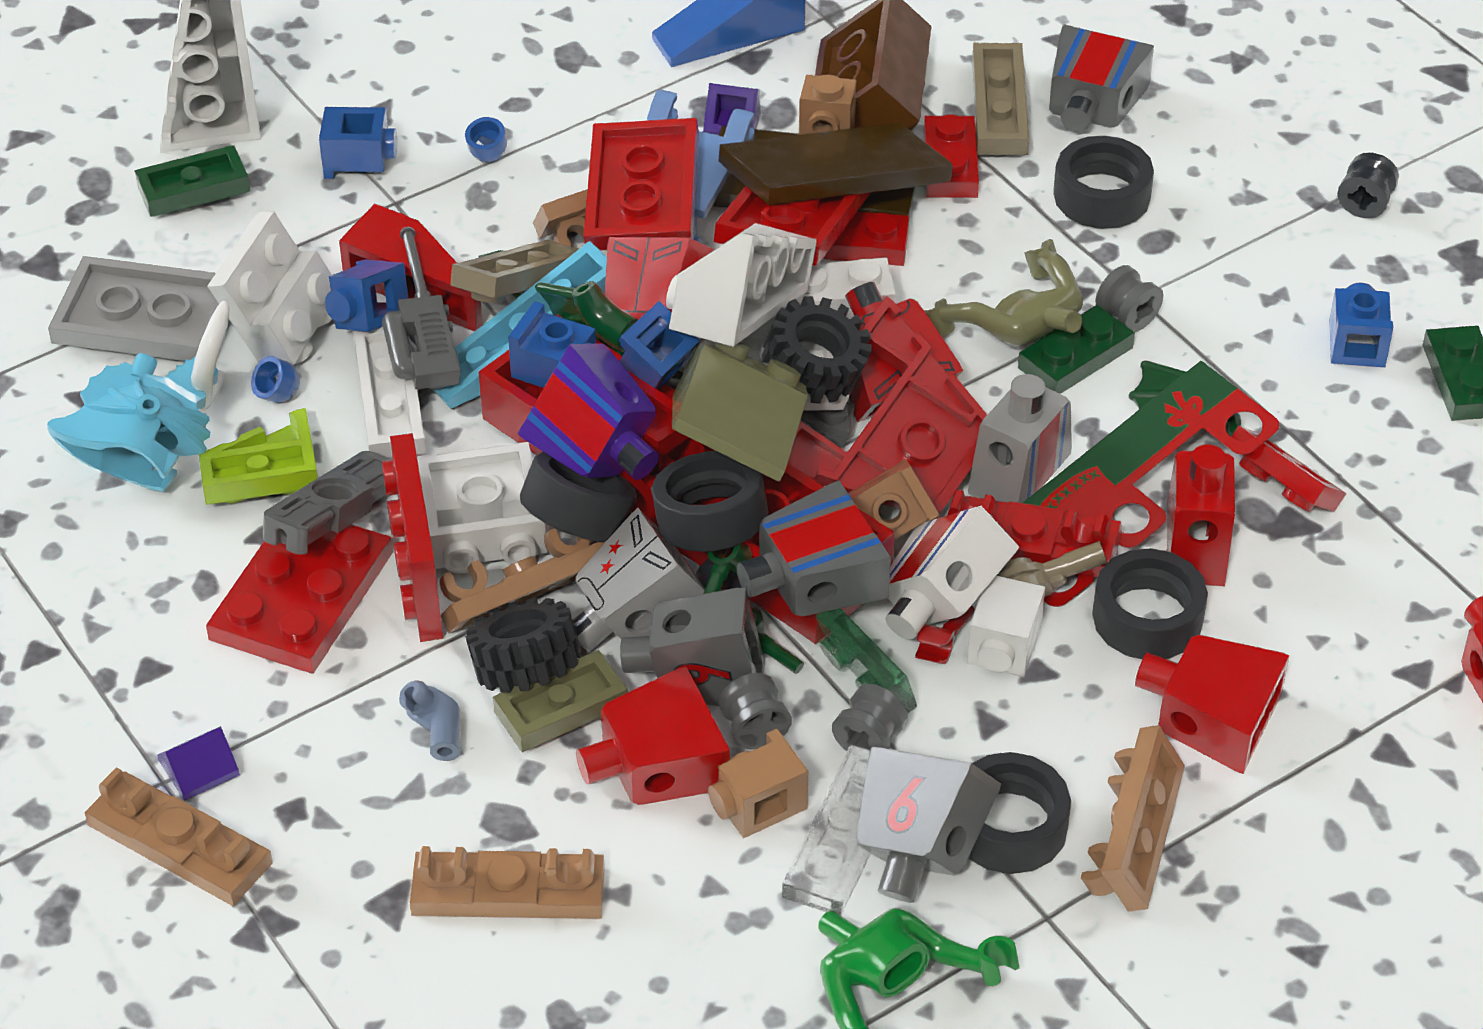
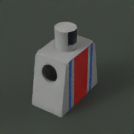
[968,374,1072,503]

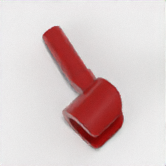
[915,605,975,664]

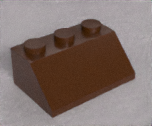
[815,0,932,131]

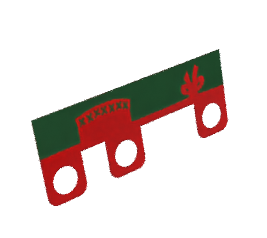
[1023,360,1279,607]

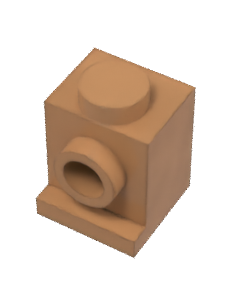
[799,74,857,135]
[848,459,939,540]
[708,729,809,838]

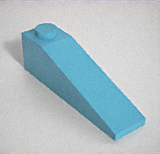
[432,241,607,409]

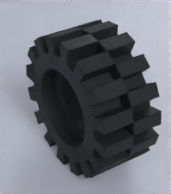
[762,296,872,404]
[465,598,582,693]

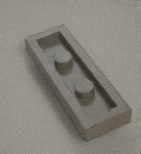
[972,43,1029,156]
[451,239,579,303]

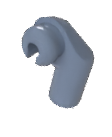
[399,680,461,761]

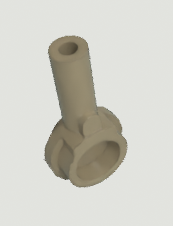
[996,541,1107,597]

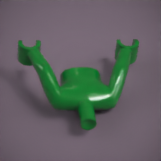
[818,908,1020,1029]

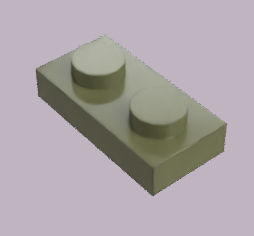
[493,650,628,752]

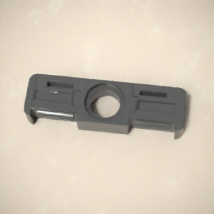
[263,451,393,554]

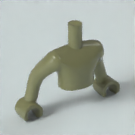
[924,239,1083,346]

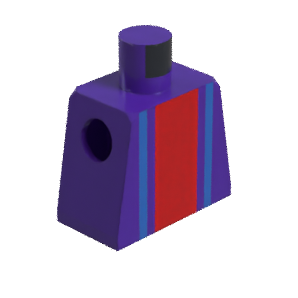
[517,344,659,480]

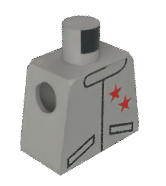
[573,508,705,652]

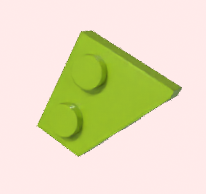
[199,408,318,505]

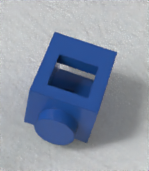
[319,106,397,179]
[325,260,408,332]
[1329,282,1394,368]
[508,301,596,388]
[618,301,700,390]

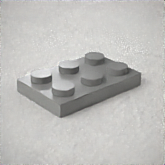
[48,256,219,361]

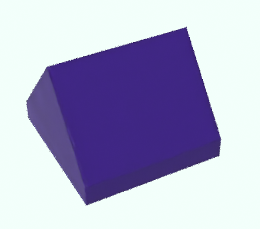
[703,83,761,135]
[157,726,240,801]

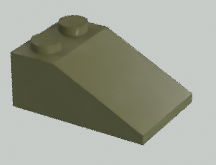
[672,338,808,482]

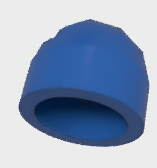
[465,117,507,162]
[251,356,300,403]

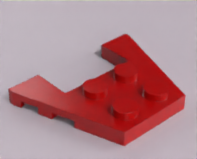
[788,296,987,520]

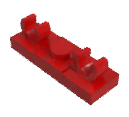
[947,490,1122,577]

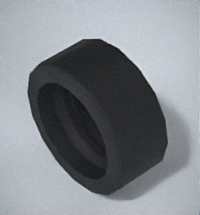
[1053,135,1154,229]
[651,451,769,552]
[520,452,637,542]
[1092,548,1208,659]
[968,752,1071,874]

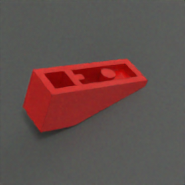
[339,203,483,332]

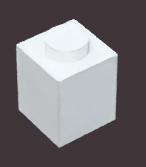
[967,576,1045,677]

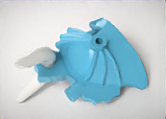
[47,301,229,492]

